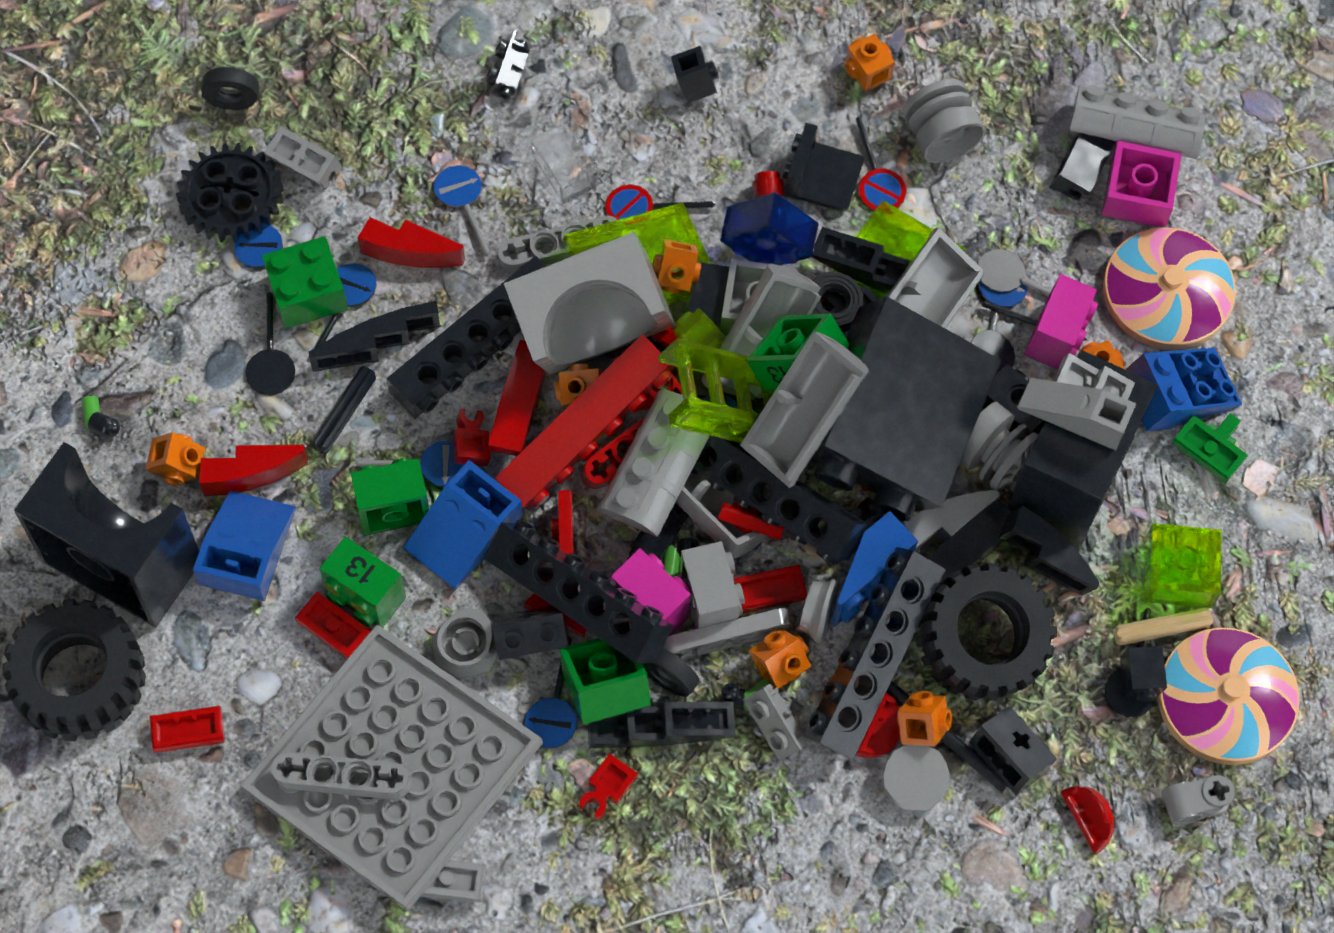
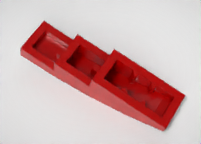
[488,340,546,456]

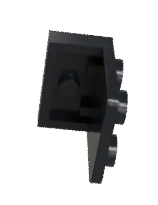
[782,123,864,212]

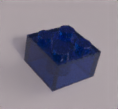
[720,192,819,266]

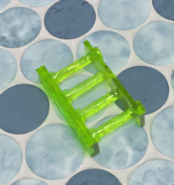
[658,338,775,443]

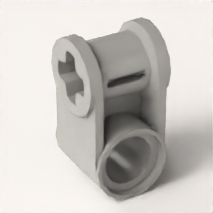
[1161,775,1235,827]

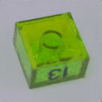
[1143,523,1222,608]

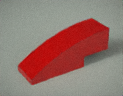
[357,217,465,268]
[199,445,308,496]

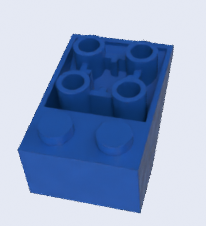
[1126,347,1242,432]
[403,460,523,590]
[193,490,296,601]
[831,511,918,627]

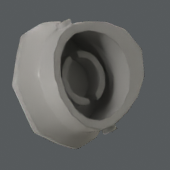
[792,579,840,644]
[432,608,497,679]
[882,744,950,812]

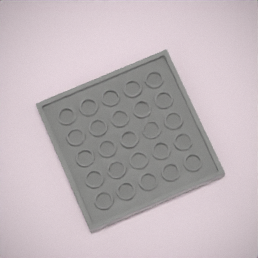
[241,625,543,911]

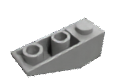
[1017,378,1136,450]

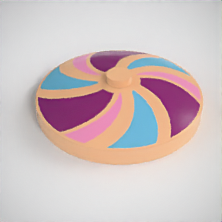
[1103,227,1236,350]
[1157,628,1300,765]

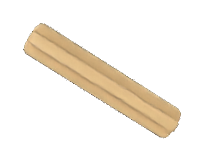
[1113,608,1213,646]

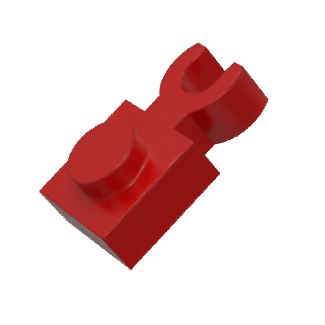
[453,408,491,466]
[579,753,638,821]

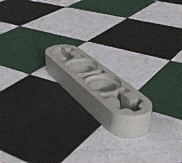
[498,216,622,272]
[663,608,794,660]
[271,752,411,800]

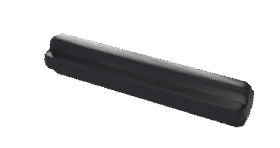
[311,366,376,454]

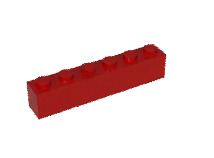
[495,334,674,510]

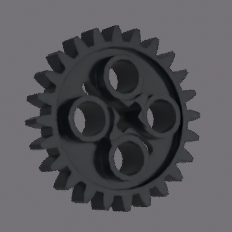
[176,143,284,243]

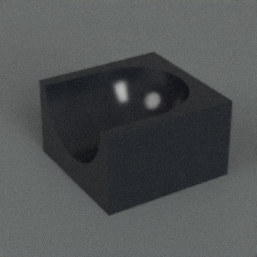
[1008,350,1158,551]
[14,442,199,627]

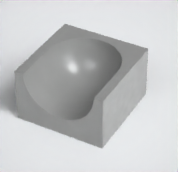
[504,232,675,375]

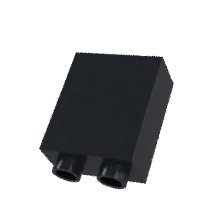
[811,297,1001,521]

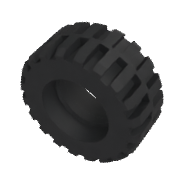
[916,563,1057,701]
[2,599,146,742]

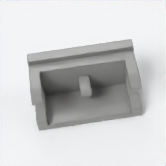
[264,126,343,188]

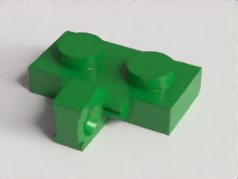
[1171,413,1248,484]

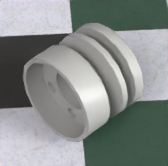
[902,78,986,163]
[960,401,1038,492]

